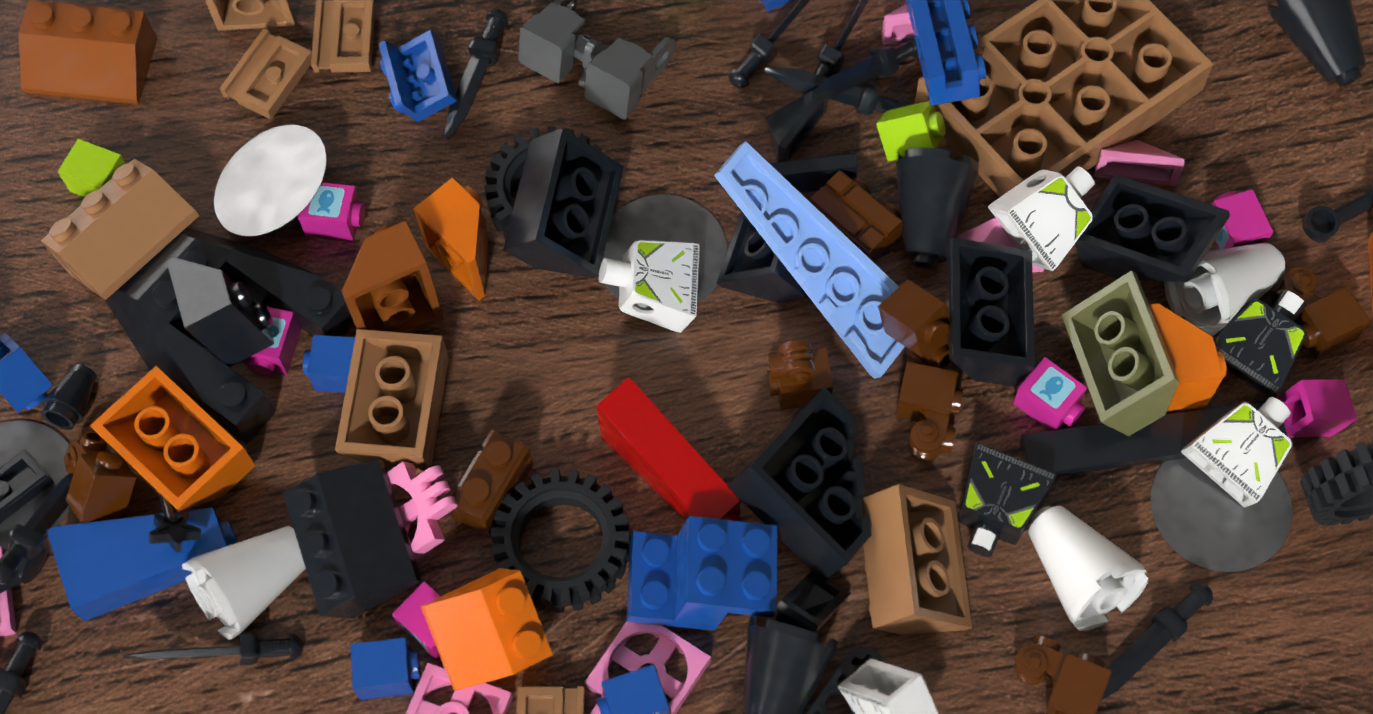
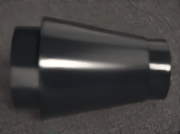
[41,364,97,430]

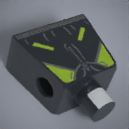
[1213,290,1308,398]
[958,442,1057,557]

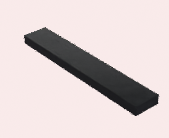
[1020,400,1288,477]

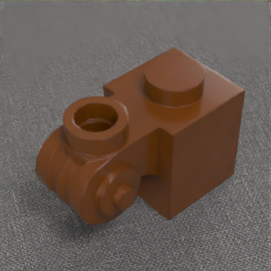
[1270,267,1371,360]
[878,279,953,370]
[767,339,833,410]
[895,362,963,461]
[64,431,137,522]
[1015,635,1112,714]

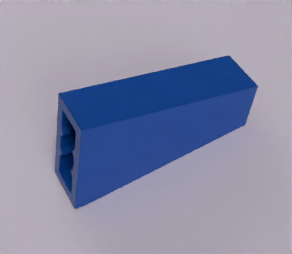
[46,507,238,622]

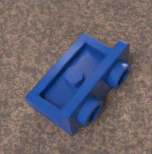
[379,30,457,122]

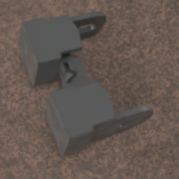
[518,0,675,119]

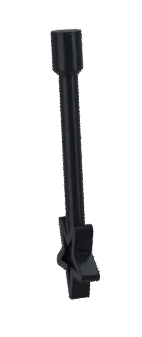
[149,492,201,553]

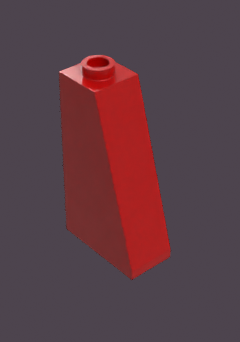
[596,377,741,522]

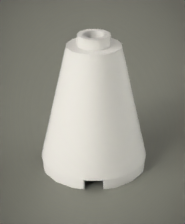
[1164,243,1285,336]
[1028,506,1148,631]
[182,526,306,640]

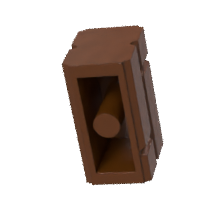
[809,170,903,263]
[450,430,533,538]

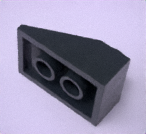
[1075,174,1230,282]

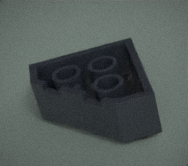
[727,387,872,581]

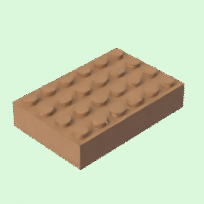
[915,0,1214,197]

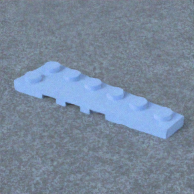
[714,141,905,379]

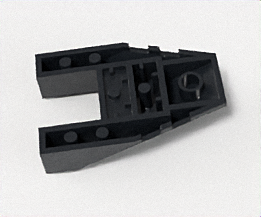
[104,227,354,444]

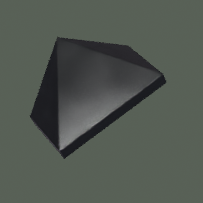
[765,89,828,162]
[776,571,851,633]

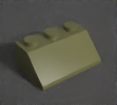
[1062,270,1179,436]

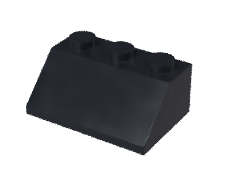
[503,128,624,278]
[948,237,1035,387]
[283,459,422,619]

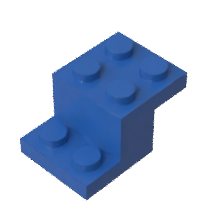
[627,516,777,631]

